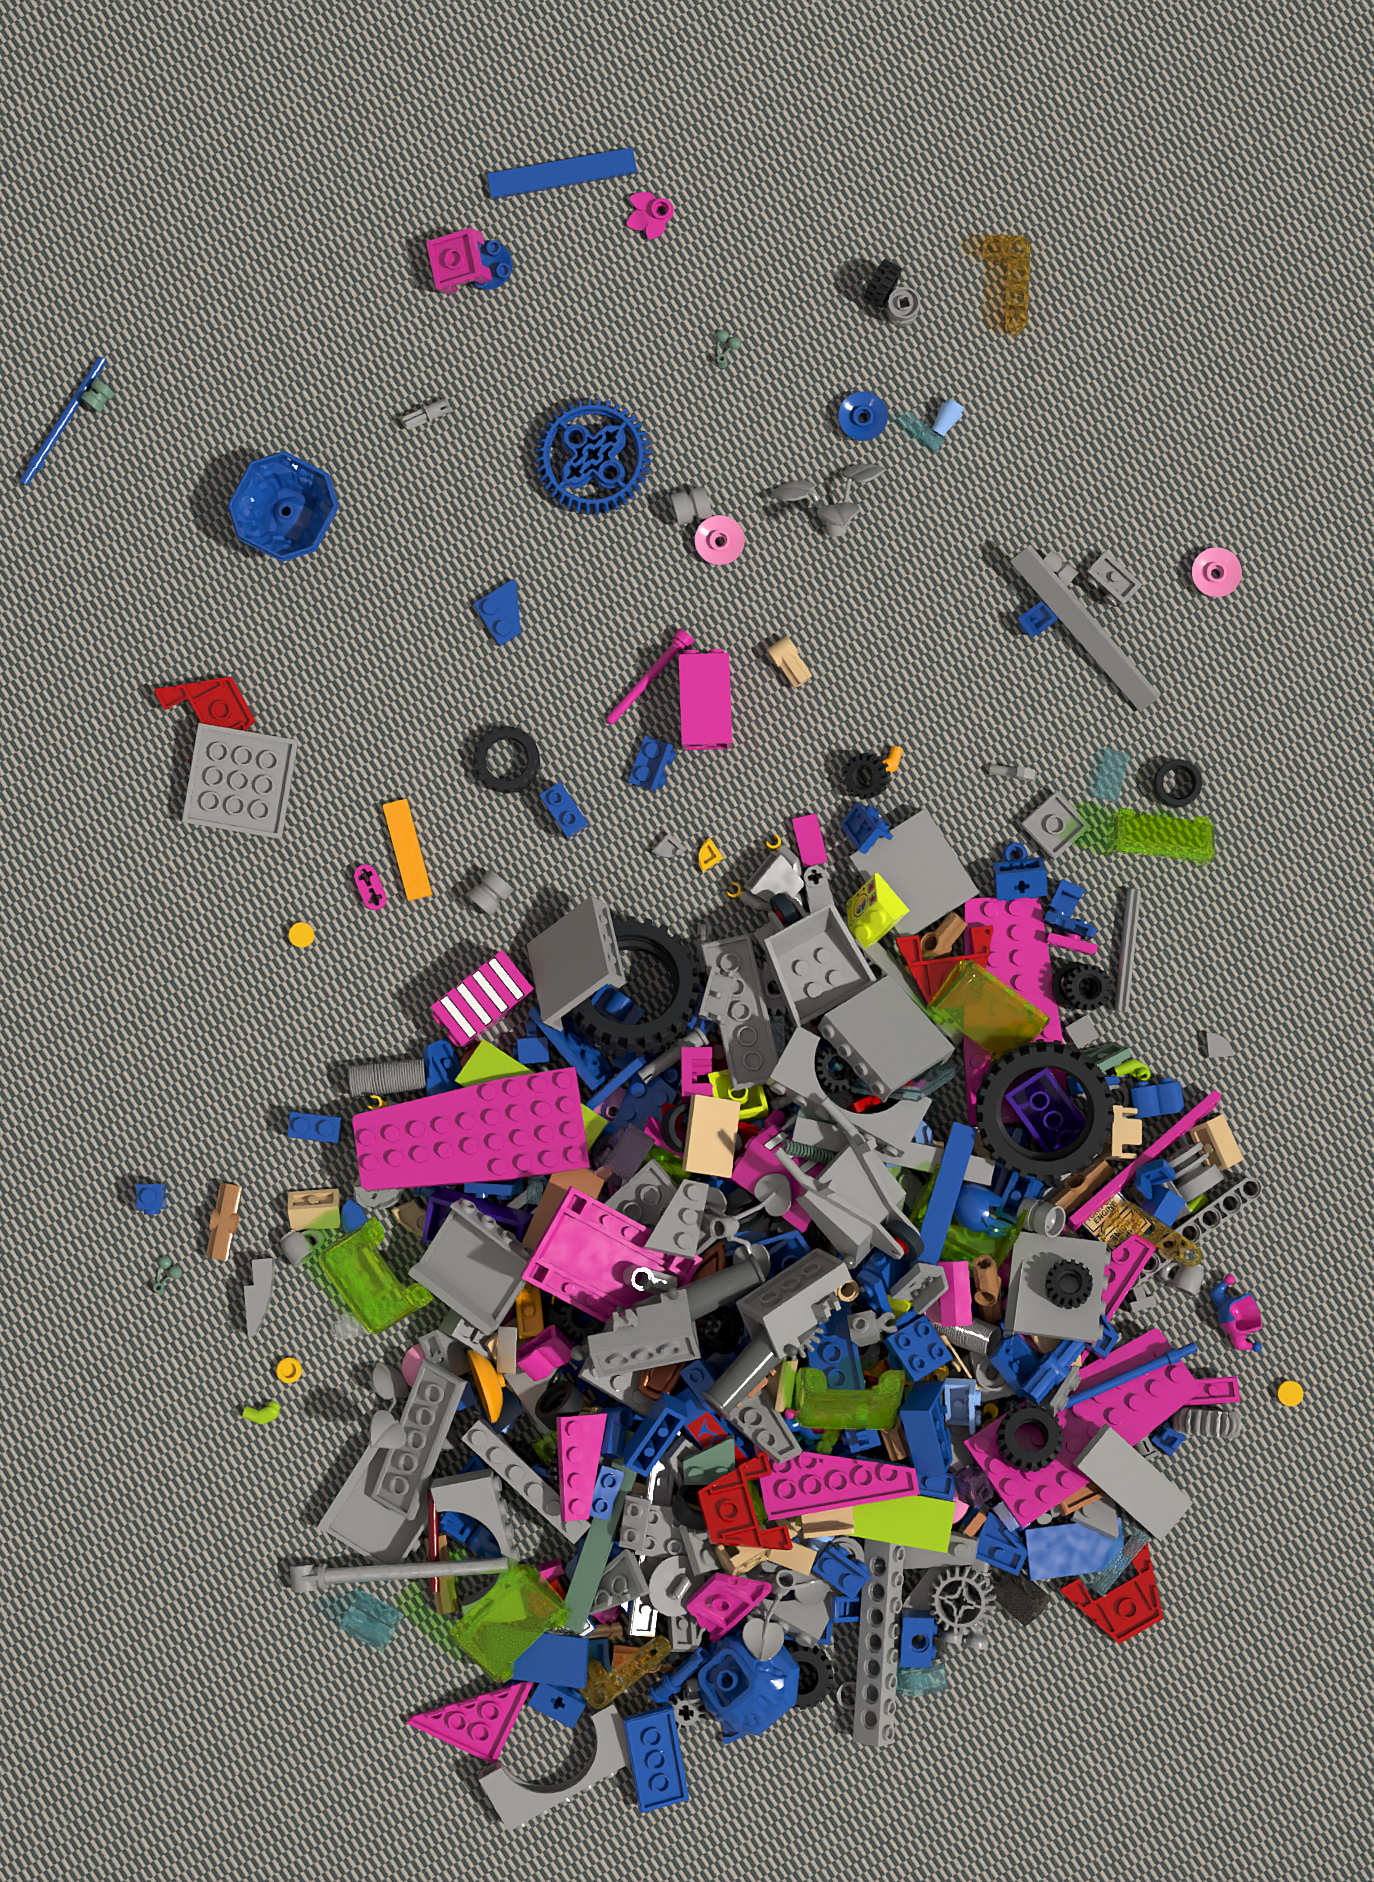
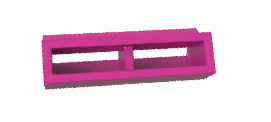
[938,1260,972,1327]

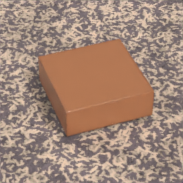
[964,1508,987,1537]

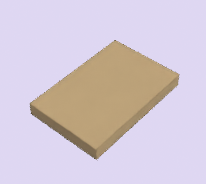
[682,1094,741,1178]

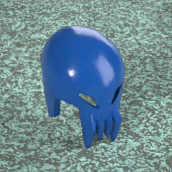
[953,1182,1012,1238]

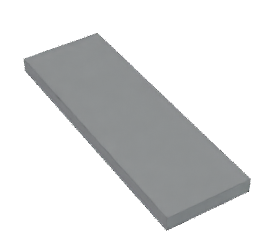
[701,933,778,1091]
[371,1359,467,1520]
[1073,1423,1193,1541]

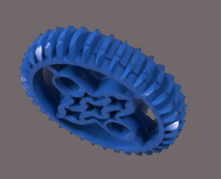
[535,398,652,515]

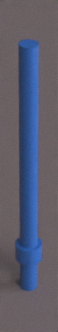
[19,356,107,486]
[1058,1342,1198,1412]

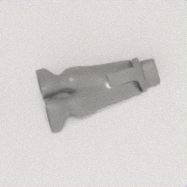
[941,1559,991,1650]

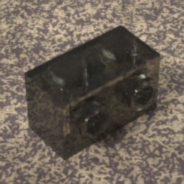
[989,1570,1051,1627]

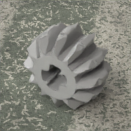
[666,1689,708,1733]

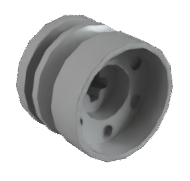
[1165,1141,1224,1203]

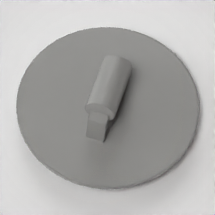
[649,1555,705,1617]

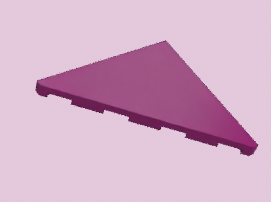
[406,1681,533,1764]

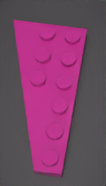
[1014,1233,1156,1369]
[754,1444,920,1521]

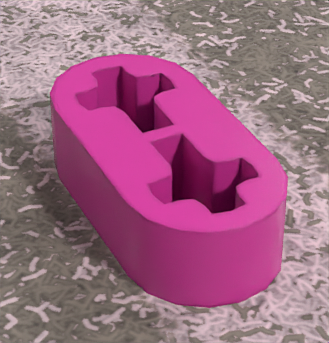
[354,864,387,911]

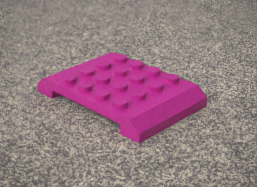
[519,1186,703,1323]

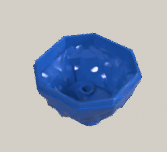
[227,451,339,562]
[696,1621,800,1736]

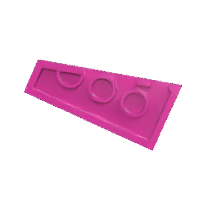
[556,1413,607,1522]

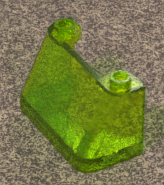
[926,960,1051,1063]
[318,1216,434,1334]
[795,1368,905,1430]
[448,1564,573,1683]

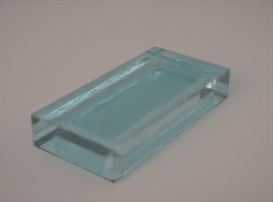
[1092,748,1130,803]

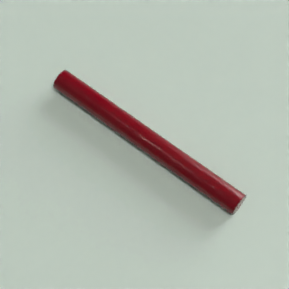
[427,1489,440,1593]

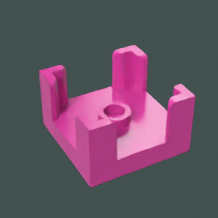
[426,227,492,294]
[681,1047,713,1104]

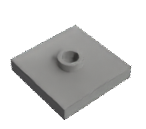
[1019,790,1091,861]

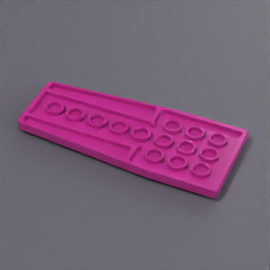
[962,897,1067,1126]
[352,1067,591,1191]
[963,1328,1200,1529]

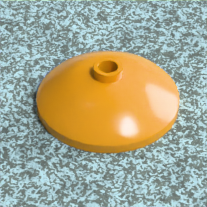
[467,1349,506,1424]

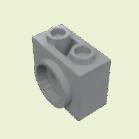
[967,1351,1016,1402]

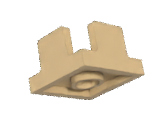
[1097,1105,1142,1162]
[714,1521,775,1577]

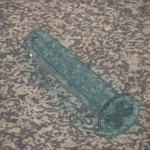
[1089,1529,1150,1598]

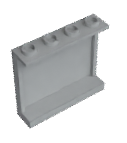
[847,808,980,939]
[527,896,626,1031]
[817,975,955,1103]
[408,1198,534,1336]
[1003,1231,1111,1348]
[317,1444,435,1565]

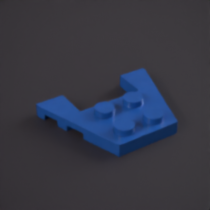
[600,1052,680,1140]

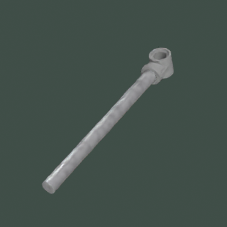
[290,1557,512,1592]

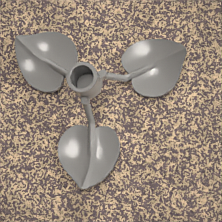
[770,464,886,537]
[703,1173,792,1280]
[369,1362,459,1449]
[721,1545,832,1662]

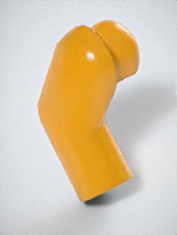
[872,746,903,774]

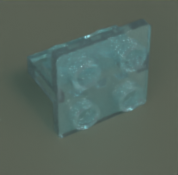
[339,1590,404,1653]

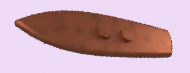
[637,1241,727,1401]

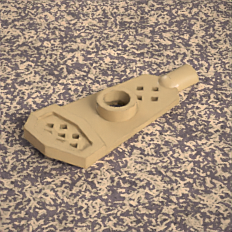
[938,1331,979,1390]

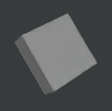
[1064,1015,1099,1049]

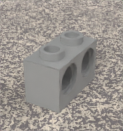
[438,1308,495,1359]

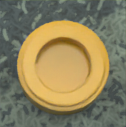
[289,922,315,948]
[276,1357,302,1383]
[1277,1381,1303,1406]

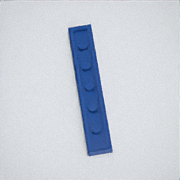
[487,147,637,200]
[909,1122,978,1269]

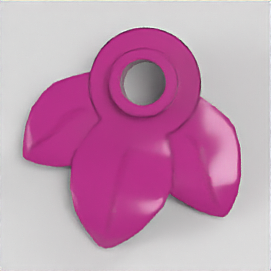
[627,192,674,240]

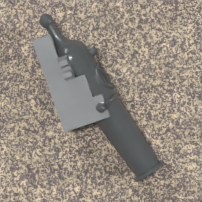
[700,1248,856,1420]
[571,1254,766,1378]

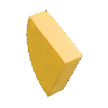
[698,838,723,873]

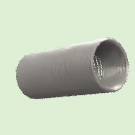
[348,1058,426,1097]
[922,1313,1001,1357]

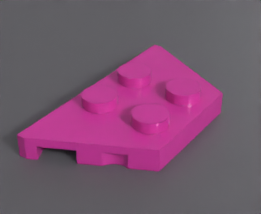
[686,1573,772,1643]

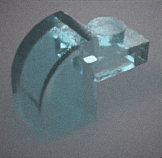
[896,1663,948,1696]

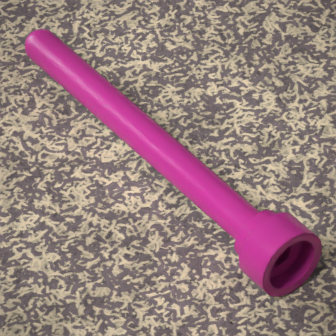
[606,628,695,725]

